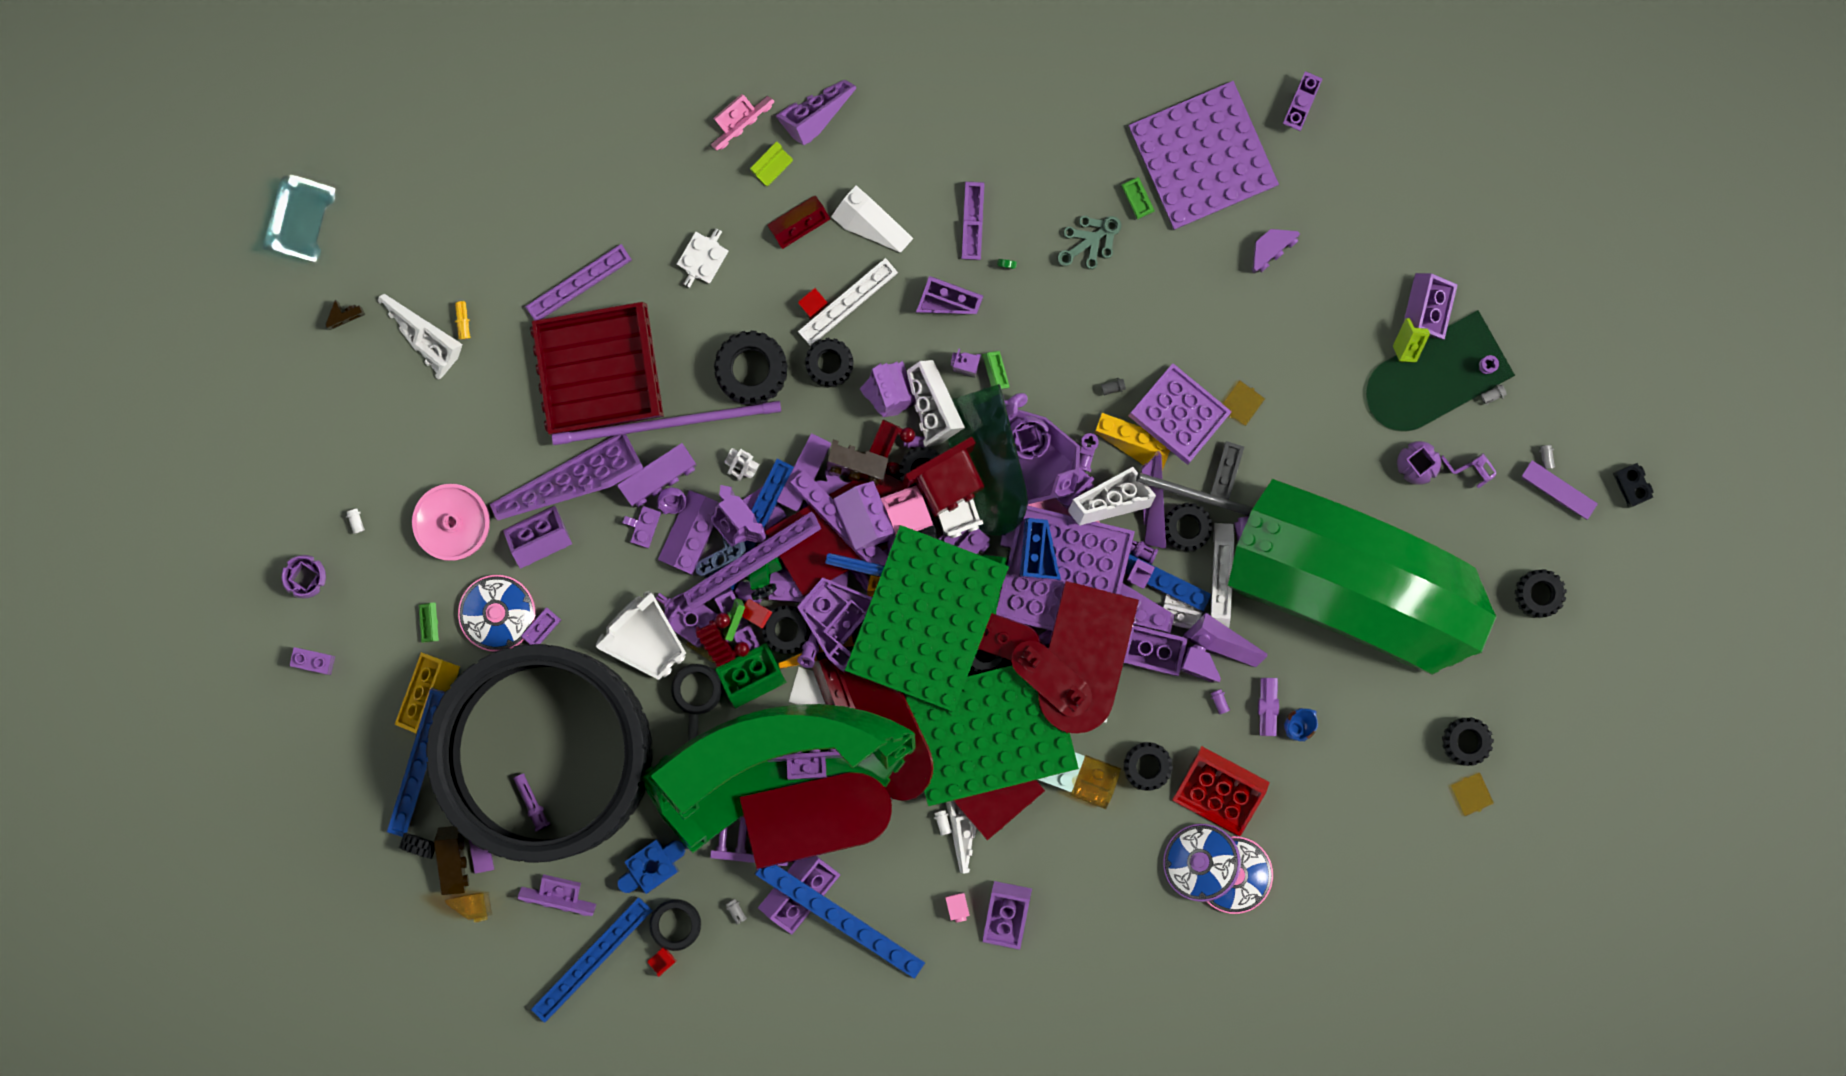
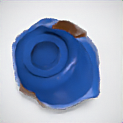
[1284,708,1318,742]

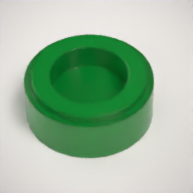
[997,259,1017,269]

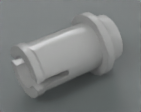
[1481,385,1507,405]
[1539,445,1555,469]
[725,899,747,925]

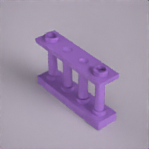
[710,817,788,866]

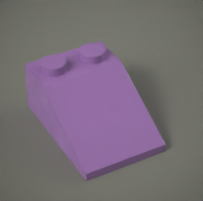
[982,881,1032,950]

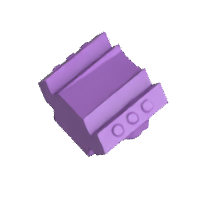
[860,361,916,417]
[711,485,766,547]

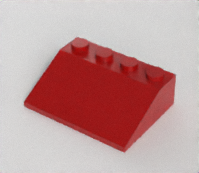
[1172,746,1270,836]

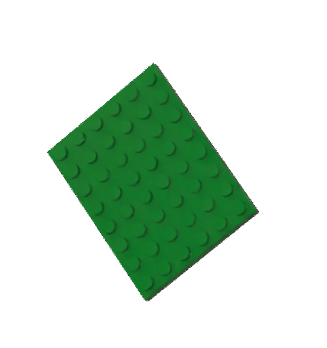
[845,525,1009,712]
[903,665,1079,807]

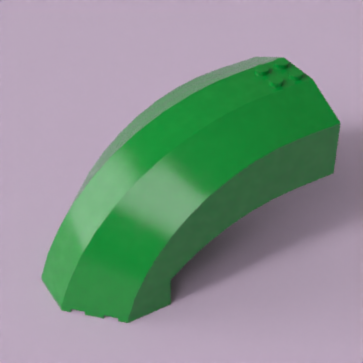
[1228,479,1496,675]
[643,704,916,854]

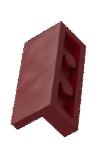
[767,196,831,249]
[812,657,855,709]

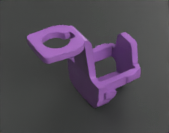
[1441,453,1496,488]

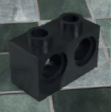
[1613,463,1654,508]

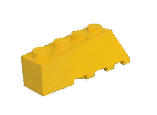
[1095,413,1170,471]

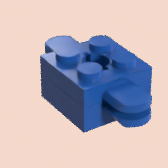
[618,839,686,894]

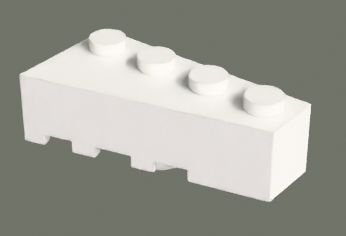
[906,360,965,447]
[1068,467,1156,526]

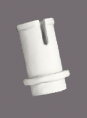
[346,509,365,534]
[934,810,952,836]

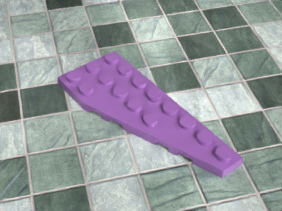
[490,434,644,520]

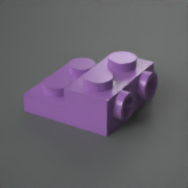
[939,529,990,554]

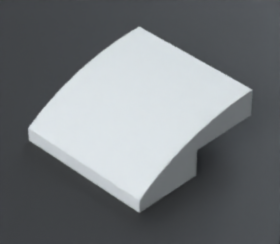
[1163,591,1207,629]

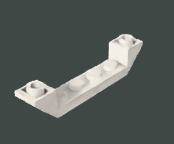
[1211,523,1234,628]

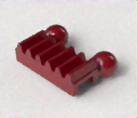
[869,419,915,477]
[695,613,750,667]

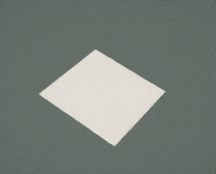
[789,667,825,705]

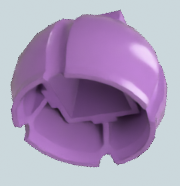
[1007,416,1051,460]
[1397,441,1441,485]
[281,555,326,599]

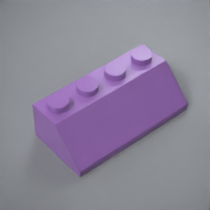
[618,443,697,507]
[658,490,719,575]
[769,563,849,603]
[758,856,840,935]

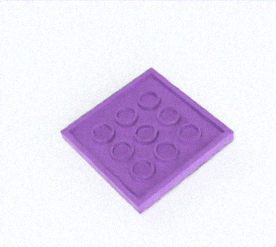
[1128,363,1232,465]

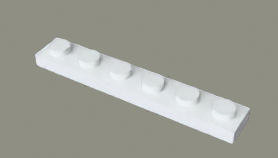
[798,258,898,347]

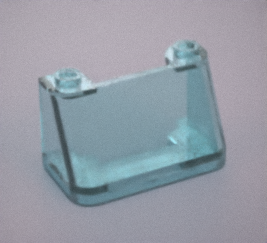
[263,175,335,262]

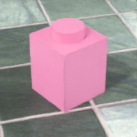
[945,892,970,923]

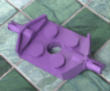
[655,593,728,648]

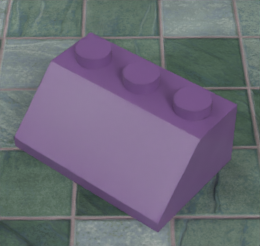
[1403,273,1458,340]
[833,481,895,552]
[503,506,572,569]
[1180,645,1221,683]

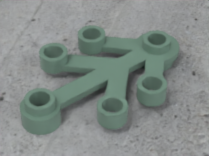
[1058,216,1121,270]

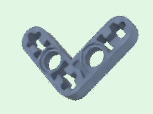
[696,536,746,578]

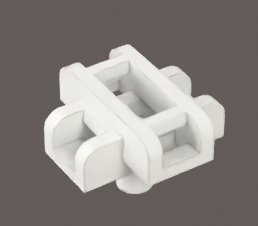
[725,448,760,481]

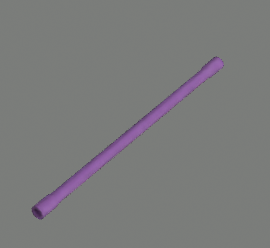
[552,401,781,445]

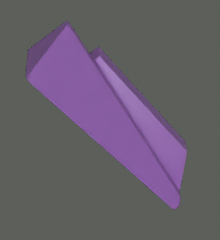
[1141,451,1166,548]

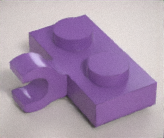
[623,506,661,549]

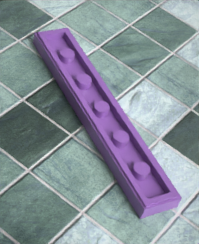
[525,244,632,320]

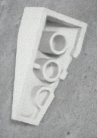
[831,186,913,253]

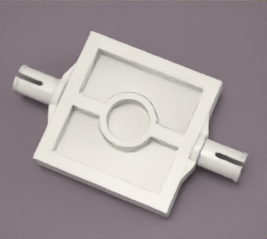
[677,228,729,288]

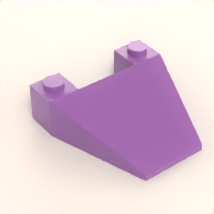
[797,578,872,673]

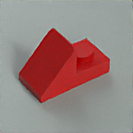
[742,599,772,629]

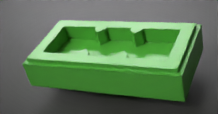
[1121,177,1155,220]
[982,351,1010,391]
[722,598,745,641]
[419,603,439,643]

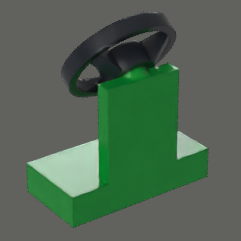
[745,557,783,600]

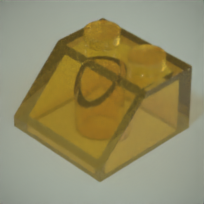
[1070,755,1121,809]
[445,892,492,922]

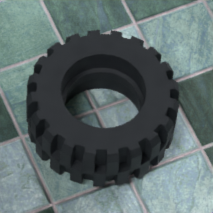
[714,330,788,406]

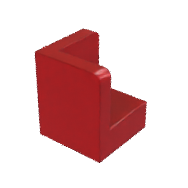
[798,288,828,319]
[648,948,677,977]

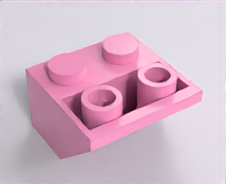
[881,485,933,536]

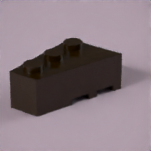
[826,439,888,486]
[434,826,469,895]

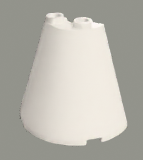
[596,591,686,680]

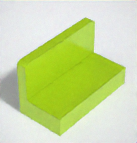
[750,141,793,187]
[1393,318,1430,362]

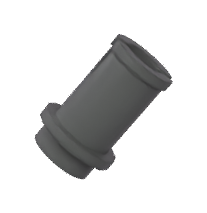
[1101,378,1126,396]

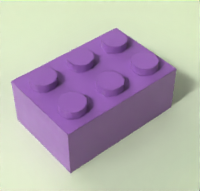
[1124,625,1188,676]

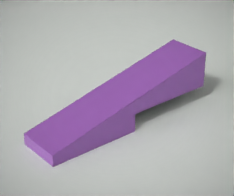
[962,181,984,260]
[1522,460,1598,520]
[714,587,760,651]

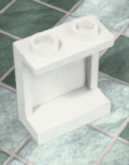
[937,499,983,538]

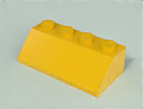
[395,652,460,734]

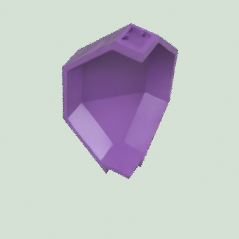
[971,401,1080,505]

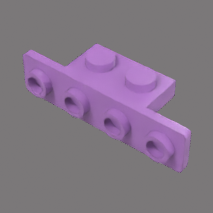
[768,749,843,780]
[517,874,596,916]

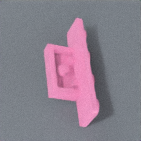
[711,94,774,151]

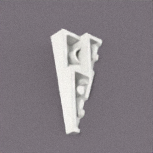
[378,294,463,380]
[946,801,976,874]

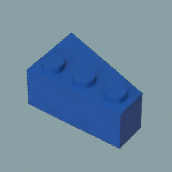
[1020,518,1061,580]

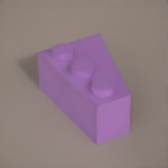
[916,276,984,314]
[1120,583,1175,633]

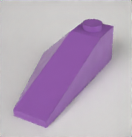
[776,80,856,145]
[1183,613,1268,667]

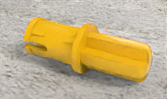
[455,301,471,340]

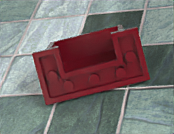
[903,437,985,517]

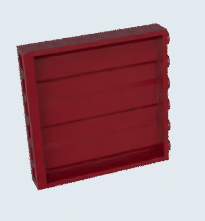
[530,302,664,435]

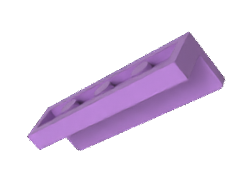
[777,433,831,511]

